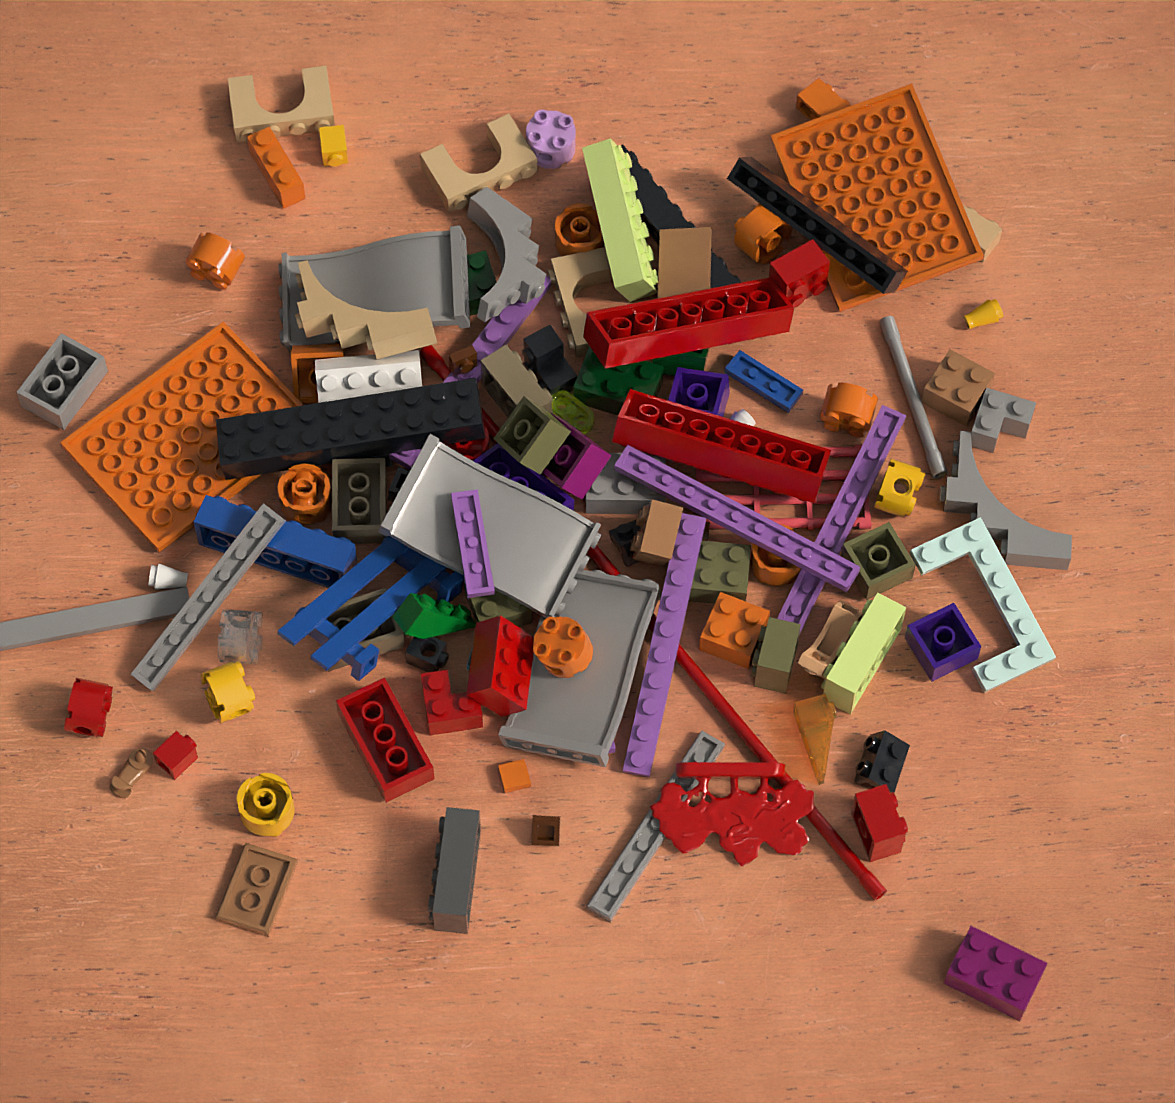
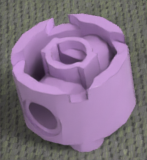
[526,110,576,169]

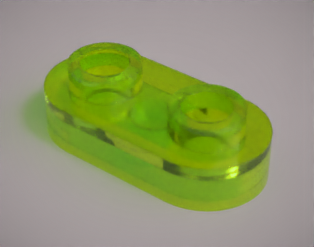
[551,391,594,434]

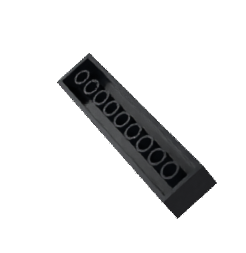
[216,378,485,480]

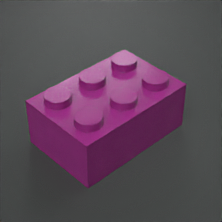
[542,411,612,499]
[944,926,1048,1021]

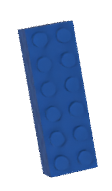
[194,495,358,588]

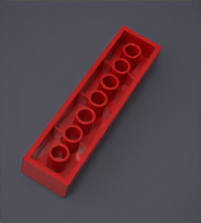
[583,277,795,368]
[612,389,831,503]

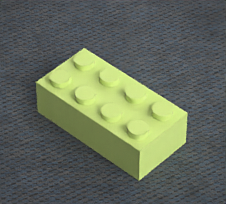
[821,593,906,715]

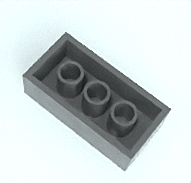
[428,807,481,934]

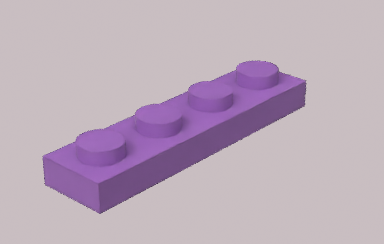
[451,489,495,598]

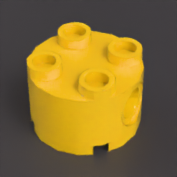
[874,458,925,518]
[200,661,255,724]

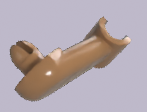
[110,748,153,798]

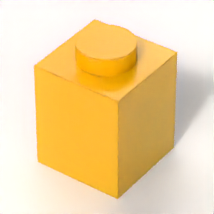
[319,125,348,167]

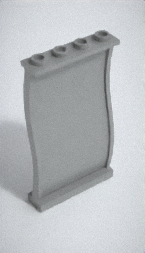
[278,225,470,354]
[378,434,601,619]
[498,570,662,768]

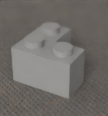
[971,388,1036,453]

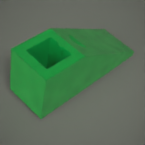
[392,592,476,639]

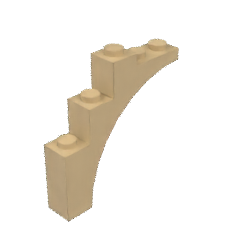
[295,260,437,359]

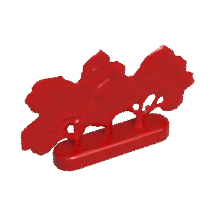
[650,762,814,867]

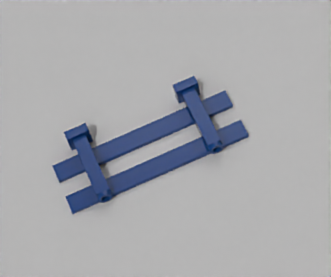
[277,536,464,681]

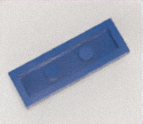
[724,350,803,413]

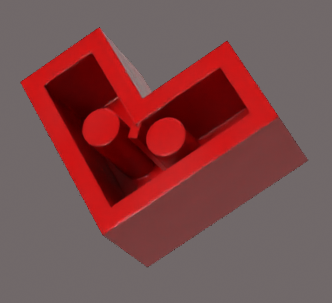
[421,670,483,736]

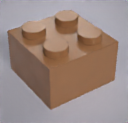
[922,349,995,427]
[630,499,683,567]

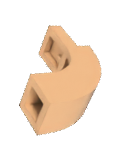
[798,600,864,679]

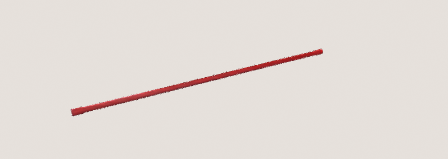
[419,345,887,901]

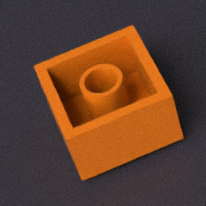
[699,592,770,669]

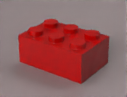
[466,615,534,717]

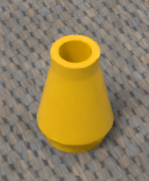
[963,299,1004,330]

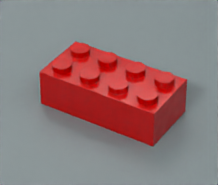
[336,677,435,803]

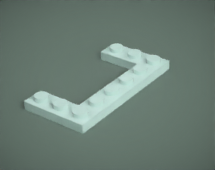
[909,517,1056,693]

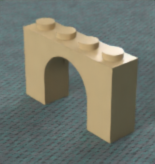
[228,66,335,142]
[420,114,537,212]
[547,247,613,358]

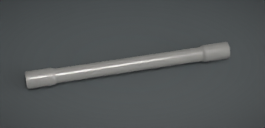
[879,316,947,479]

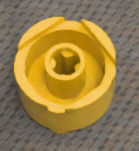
[237,773,295,837]

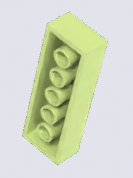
[582,138,658,302]

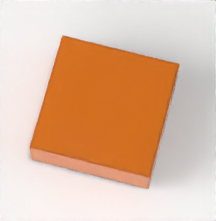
[498,759,531,793]

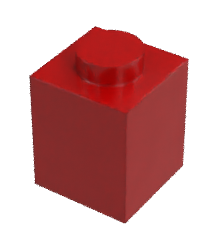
[153,730,198,780]

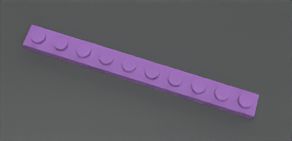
[389,276,552,470]
[777,405,906,635]
[614,445,860,592]
[623,513,706,778]

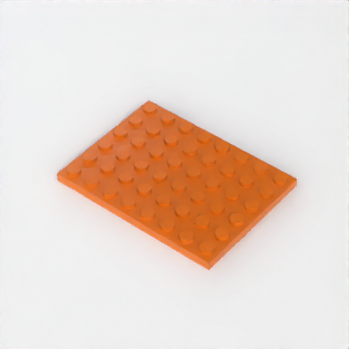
[771,84,984,312]
[60,321,303,553]

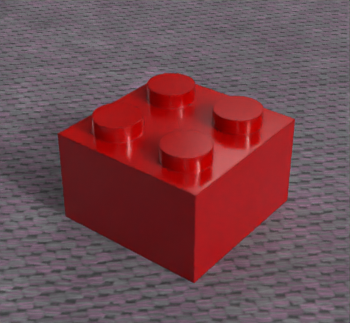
[769,239,830,307]
[851,784,908,862]

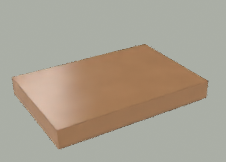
[658,227,712,298]
[216,843,298,937]

